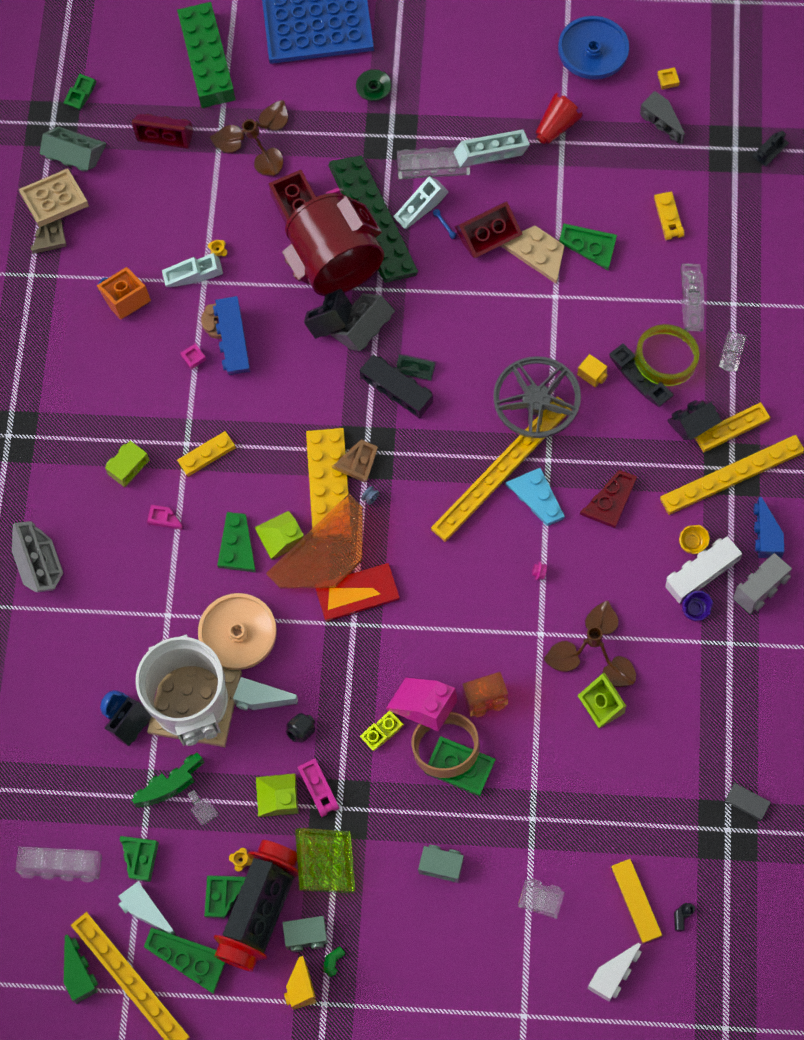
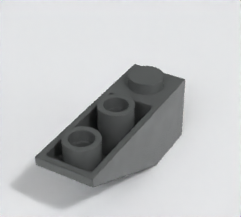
[640,91,685,144]

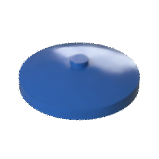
[558,16,629,79]

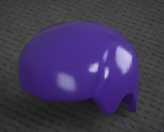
[682,591,713,621]

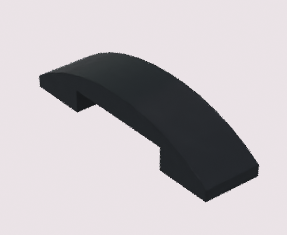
[609,343,674,407]

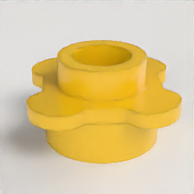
[208,240,228,256]
[229,848,253,872]

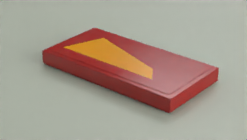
[314,563,400,622]

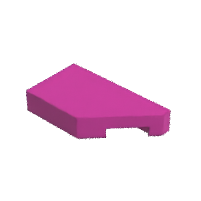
[147,505,183,530]

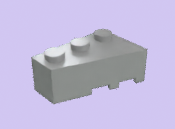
[733,553,792,614]

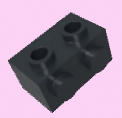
[104,697,152,746]

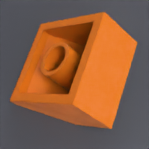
[97,267,151,320]

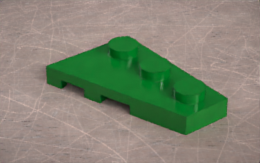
[559,224,617,270]
[217,512,256,572]

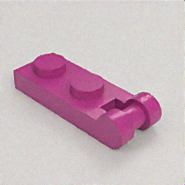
[297,759,340,818]

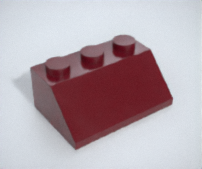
[132,114,193,149]
[454,201,523,258]

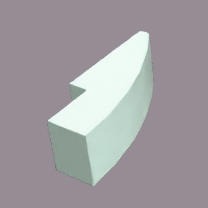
[162,253,223,287]

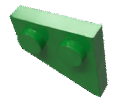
[120,836,159,882]

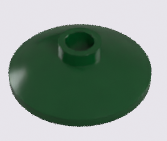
[356,69,391,101]

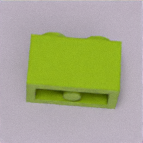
[105,440,150,488]

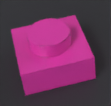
[180,343,206,370]

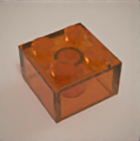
[462,672,508,717]

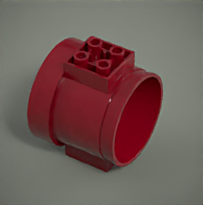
[282,193,384,296]

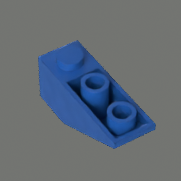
[753,497,784,558]

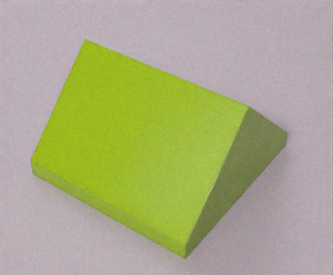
[577,673,626,728]

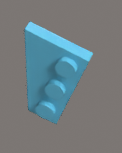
[506,468,565,526]

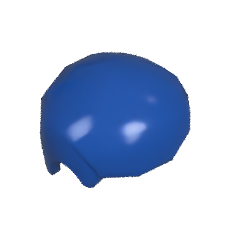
[100,690,129,719]

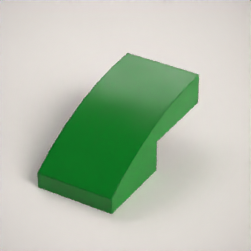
[64,74,97,110]

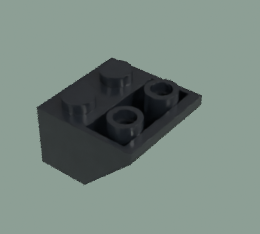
[667,400,722,440]

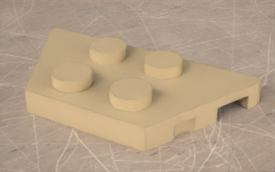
[501,226,564,284]

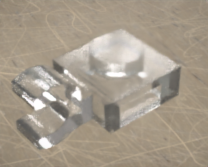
[187,790,219,827]

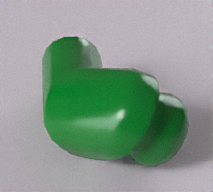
[323,946,346,977]

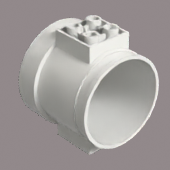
[136,634,228,746]

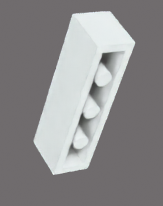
[665,536,742,604]

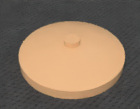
[198,593,277,670]

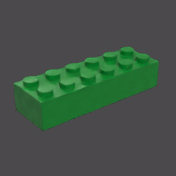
[177,2,236,108]

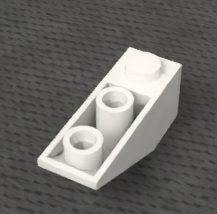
[588,943,642,1001]

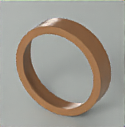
[411,712,480,778]

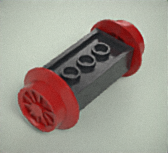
[213,840,301,972]

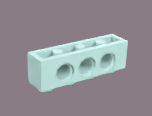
[454,129,530,168]

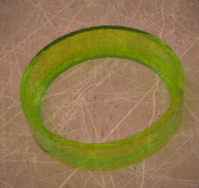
[635,324,700,386]

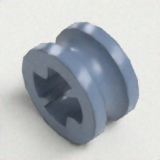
[361,486,380,505]

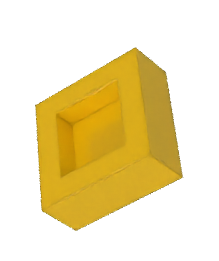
[657,67,680,90]

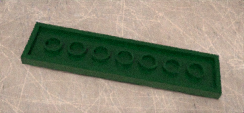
[328,155,418,283]

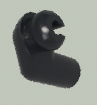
[674,903,695,931]

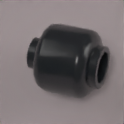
[286,713,315,743]

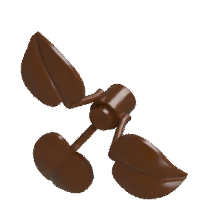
[210,100,288,176]
[544,600,636,687]

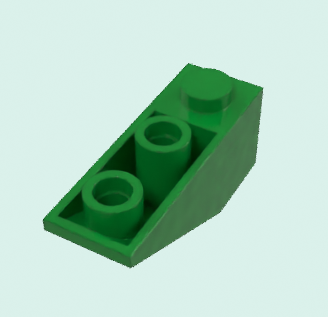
[64,934,99,1004]

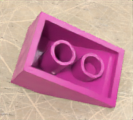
[386,678,458,732]

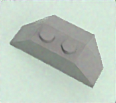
[12,521,63,592]

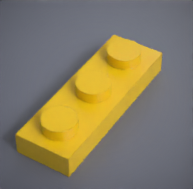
[177,431,236,477]

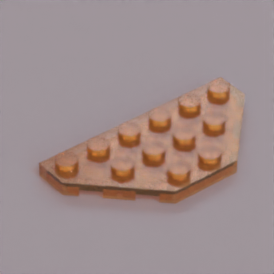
[266,494,363,589]

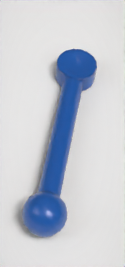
[433,209,456,239]

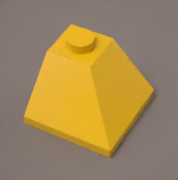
[284,956,317,1010]

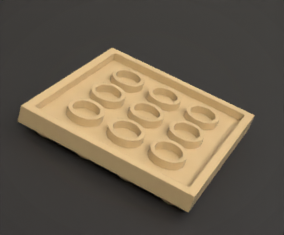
[147,666,242,747]

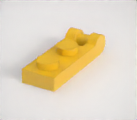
[654,191,684,240]

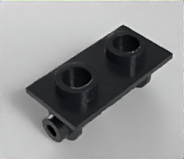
[752,131,789,167]

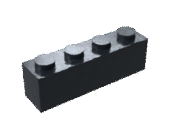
[359,354,433,419]

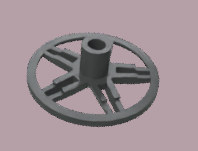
[493,356,581,438]

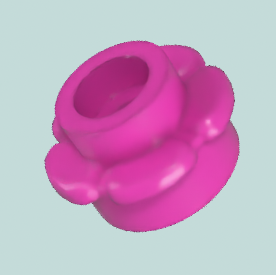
[532,561,547,580]

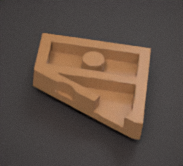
[332,439,378,482]

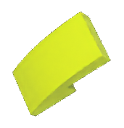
[360,711,404,751]

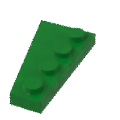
[144,927,225,994]

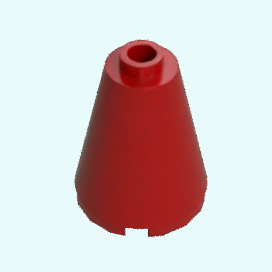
[535,93,583,144]

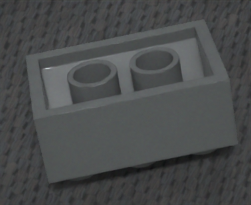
[330,293,395,351]

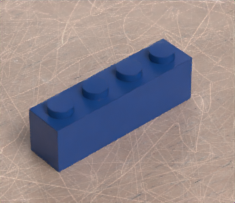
[213,296,251,375]

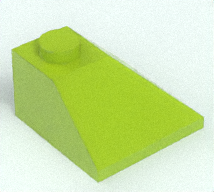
[255,511,306,560]
[256,774,299,817]

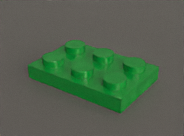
[425,736,496,797]

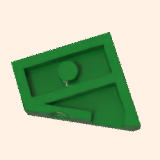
[204,876,246,918]

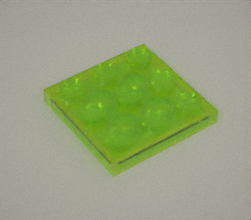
[295,828,355,893]

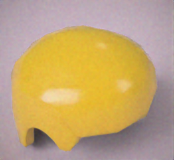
[679,525,710,554]

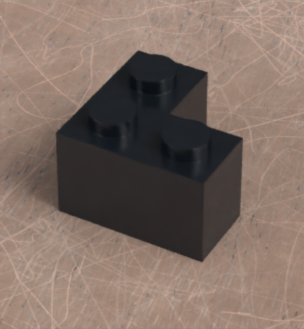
[304,288,352,339]

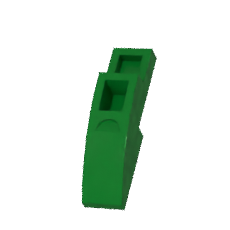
[131,753,205,808]

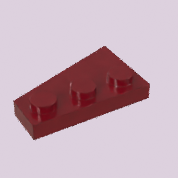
[580,470,637,528]

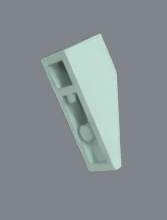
[393,176,449,229]
[233,677,298,710]
[118,882,176,935]

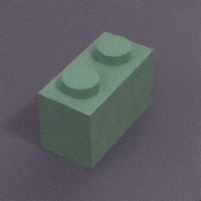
[418,845,464,883]
[283,916,328,952]

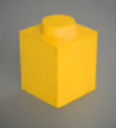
[577,354,608,388]

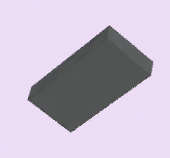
[725,783,771,821]

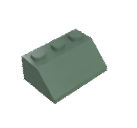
[39,126,106,171]

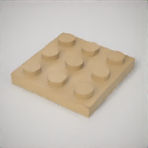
[19,168,89,227]

